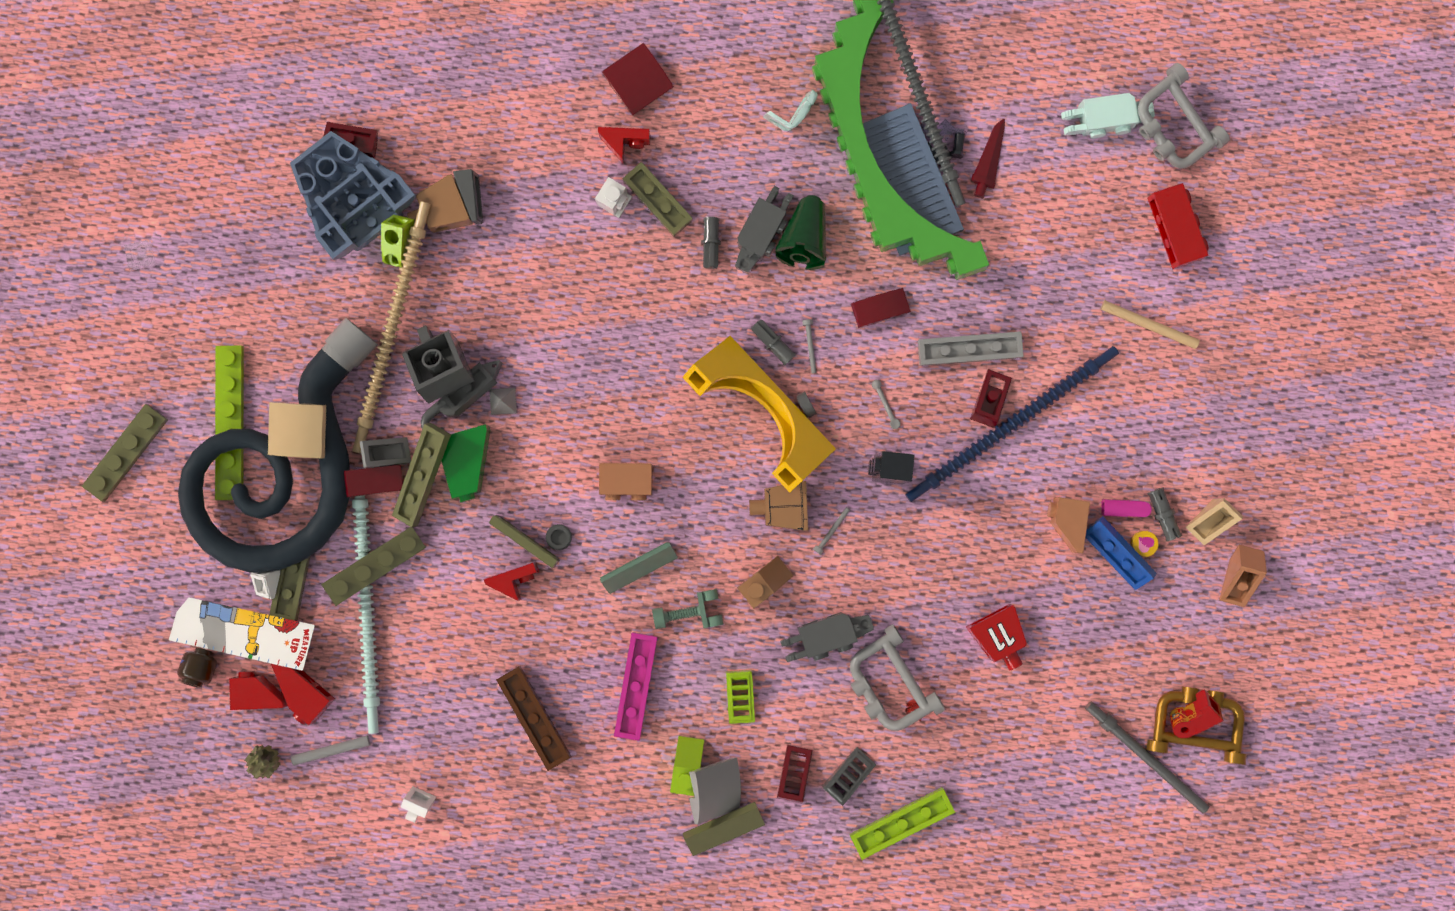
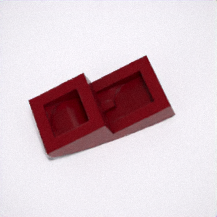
[851,288,911,328]

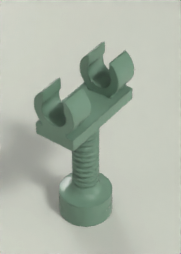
[652,589,723,629]

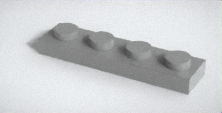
[917,331,1024,366]

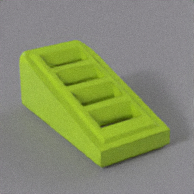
[726,670,755,724]

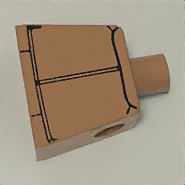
[749,481,808,531]

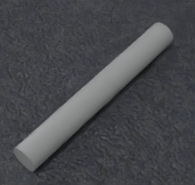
[291,735,371,766]

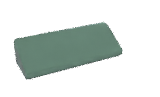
[600,542,678,594]

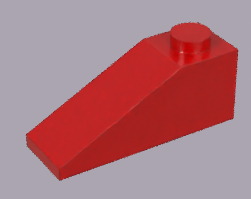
[271,664,336,726]

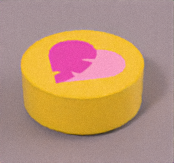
[1130,531,1158,557]

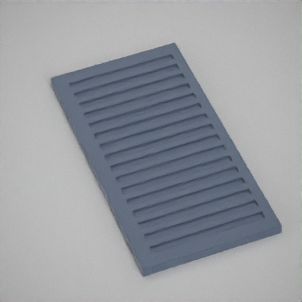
[863,103,964,256]

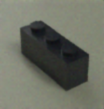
[868,451,915,484]

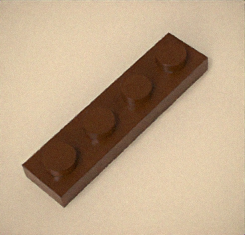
[496,666,572,771]

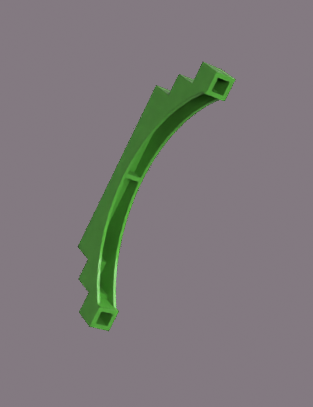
[812,0,989,280]

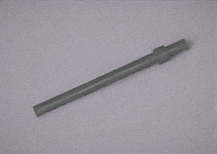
[1085,701,1209,814]

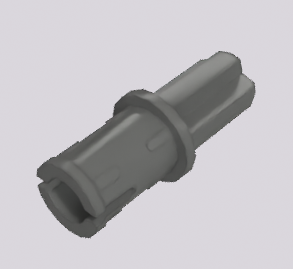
[701,217,721,269]
[751,320,796,366]

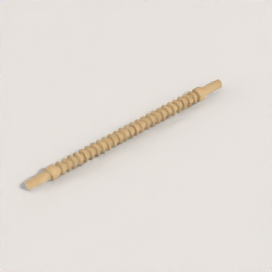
[352,201,431,453]

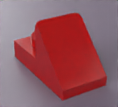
[598,127,651,164]
[484,562,539,601]

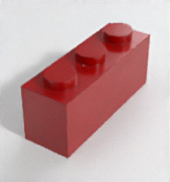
[1147,183,1209,270]

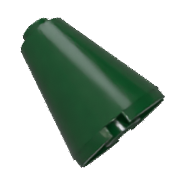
[775,195,826,270]

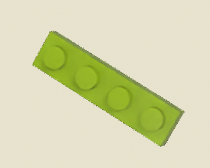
[849,787,955,860]

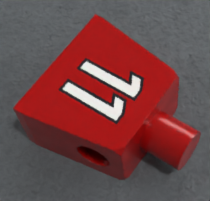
[966,604,1027,671]

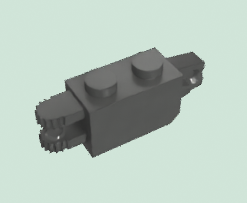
[735,185,794,274]
[780,612,874,662]

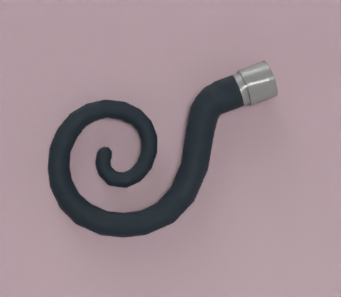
[178,318,378,573]

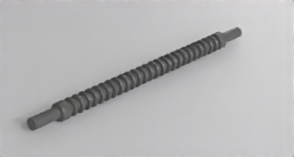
[877,0,966,207]

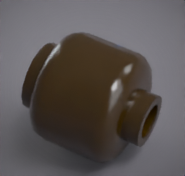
[177,647,217,688]

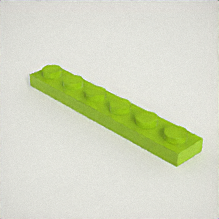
[215,345,244,500]

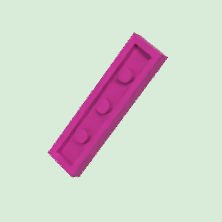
[614,632,658,741]

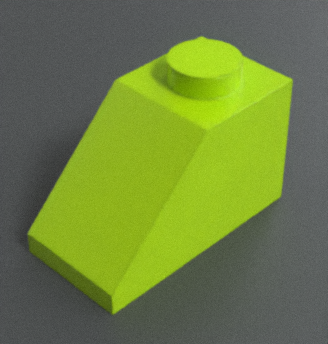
[670,736,704,796]

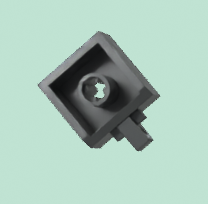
[402,325,475,404]

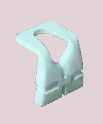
[763,90,818,131]

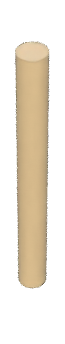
[1100,300,1200,349]

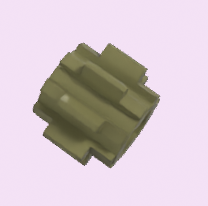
[244,745,281,779]

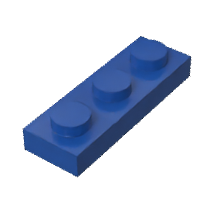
[1085,516,1157,590]

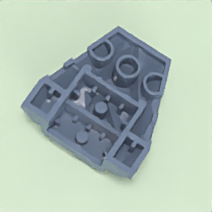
[290,131,416,260]

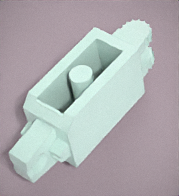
[1061,93,1155,139]

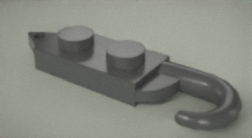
[421,360,503,430]

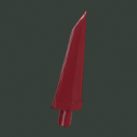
[971,119,1005,199]

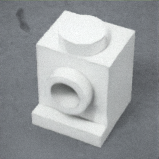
[595,177,632,218]

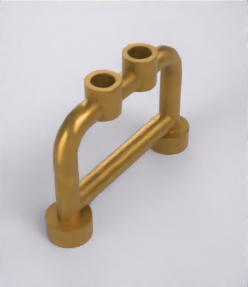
[1146,686,1247,765]

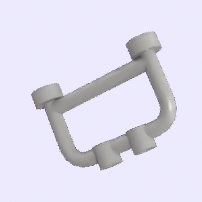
[1138,63,1230,169]
[850,624,946,731]

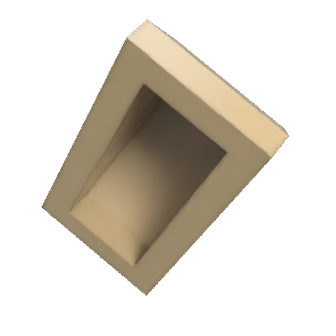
[1186,498,1243,545]

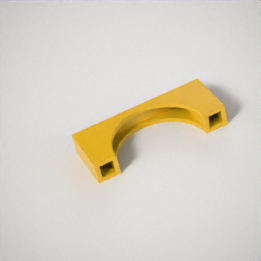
[682,336,836,492]

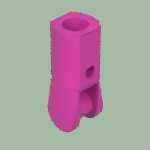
[1101,499,1152,517]

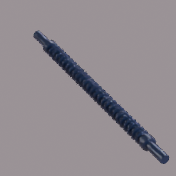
[905,346,1119,502]

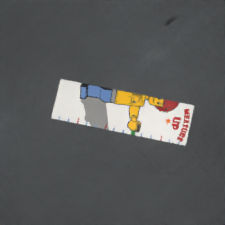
[169,598,315,670]

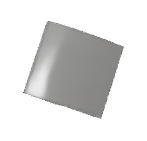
[689,757,741,825]

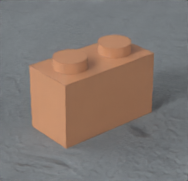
[599,463,653,501]

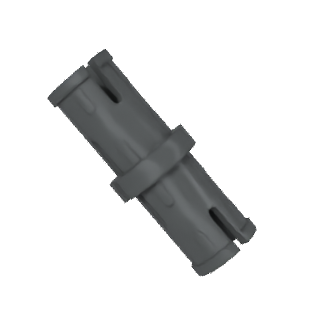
[1147,487,1182,541]

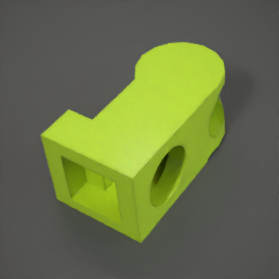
[381,215,415,267]

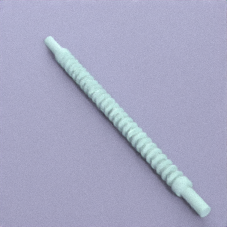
[352,495,380,734]

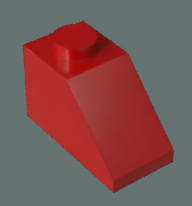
[229,671,288,710]

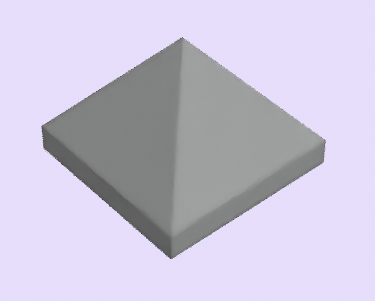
[490,388,517,415]

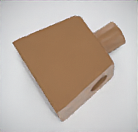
[407,174,473,233]

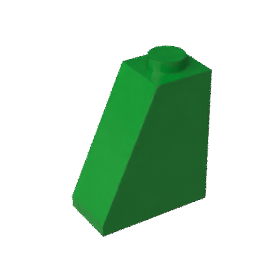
[441,424,491,503]

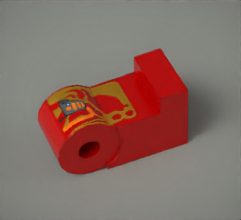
[1170,689,1224,738]

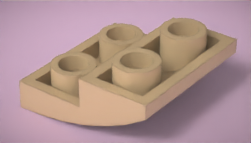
[268,402,326,458]

